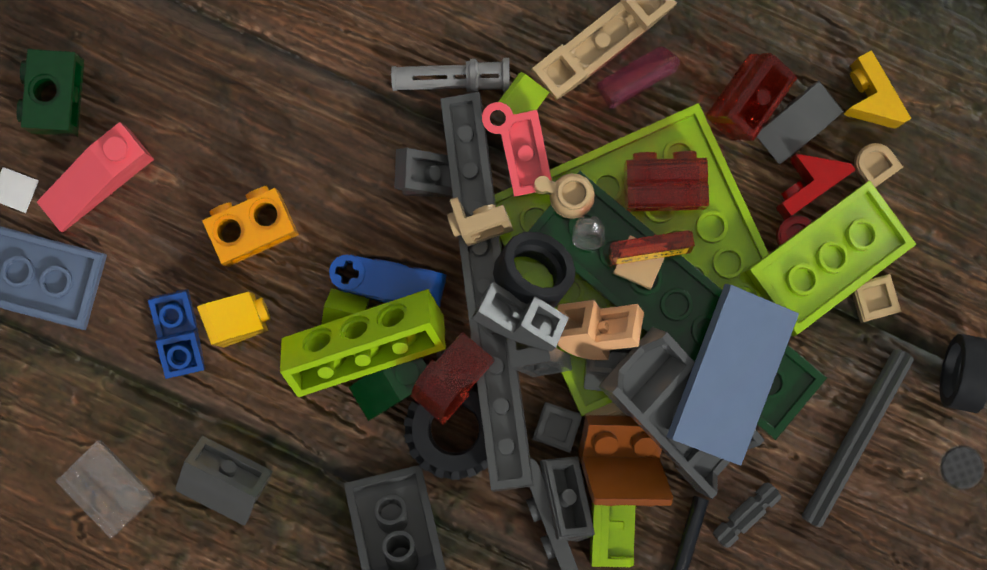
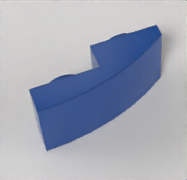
[148,289,205,379]

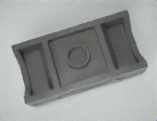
[598,327,765,499]

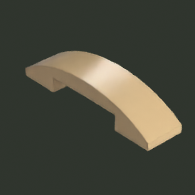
[531,0,677,100]

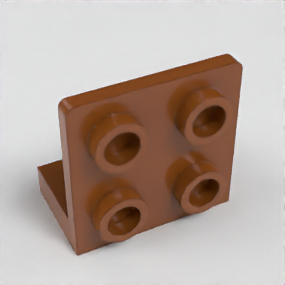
[578,415,673,507]

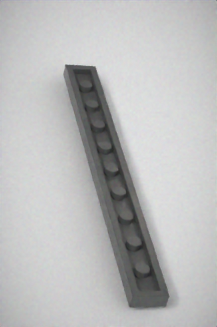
[440,92,534,492]

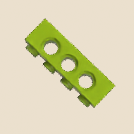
[280,289,446,397]

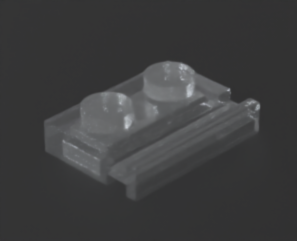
[56,440,155,539]

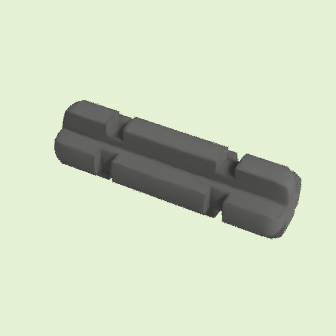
[713,482,782,548]

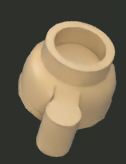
[534,173,595,219]

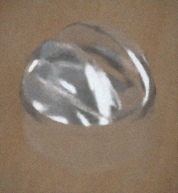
[572,216,605,250]

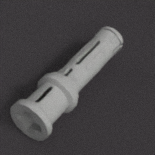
[391,58,510,93]

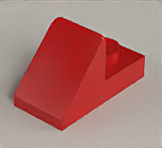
[776,154,856,220]

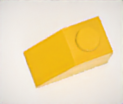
[197,292,271,348]

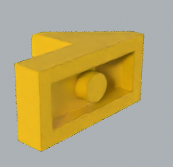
[843,50,911,129]

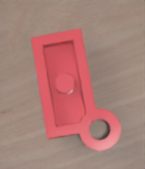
[482,102,552,197]

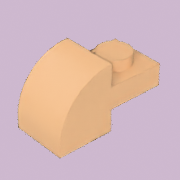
[557,300,644,360]

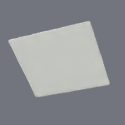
[0,167,39,213]

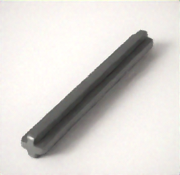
[802,349,914,527]

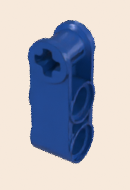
[329,255,447,308]

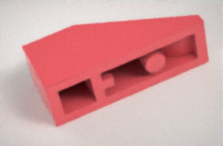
[37,122,154,233]

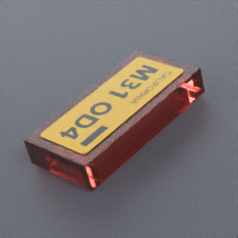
[608,230,695,266]

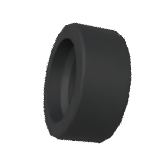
[493,232,576,308]
[939,334,987,413]

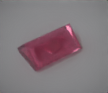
[597,46,680,109]

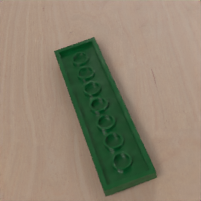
[528,171,827,440]

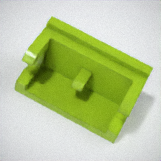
[589,503,636,567]

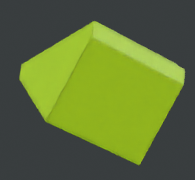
[498,72,550,114]
[321,288,370,325]

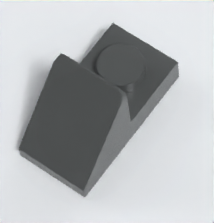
[394,148,453,197]

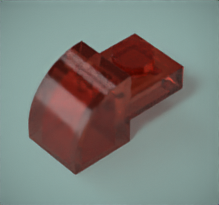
[411,332,495,425]

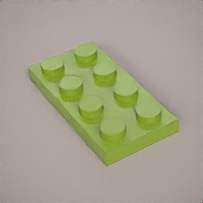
[745,180,916,337]

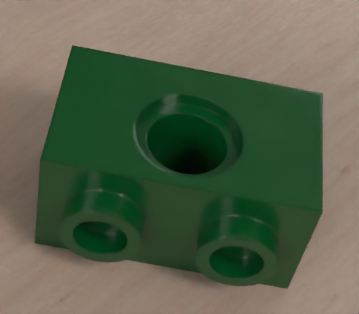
[16,49,84,137]

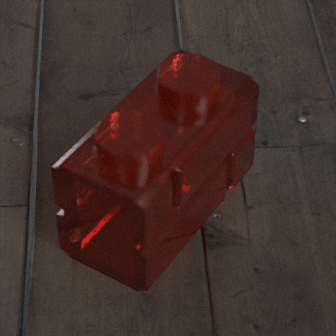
[706,53,797,141]
[624,151,709,212]

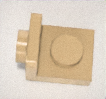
[447,197,514,246]

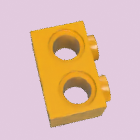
[202,186,299,267]

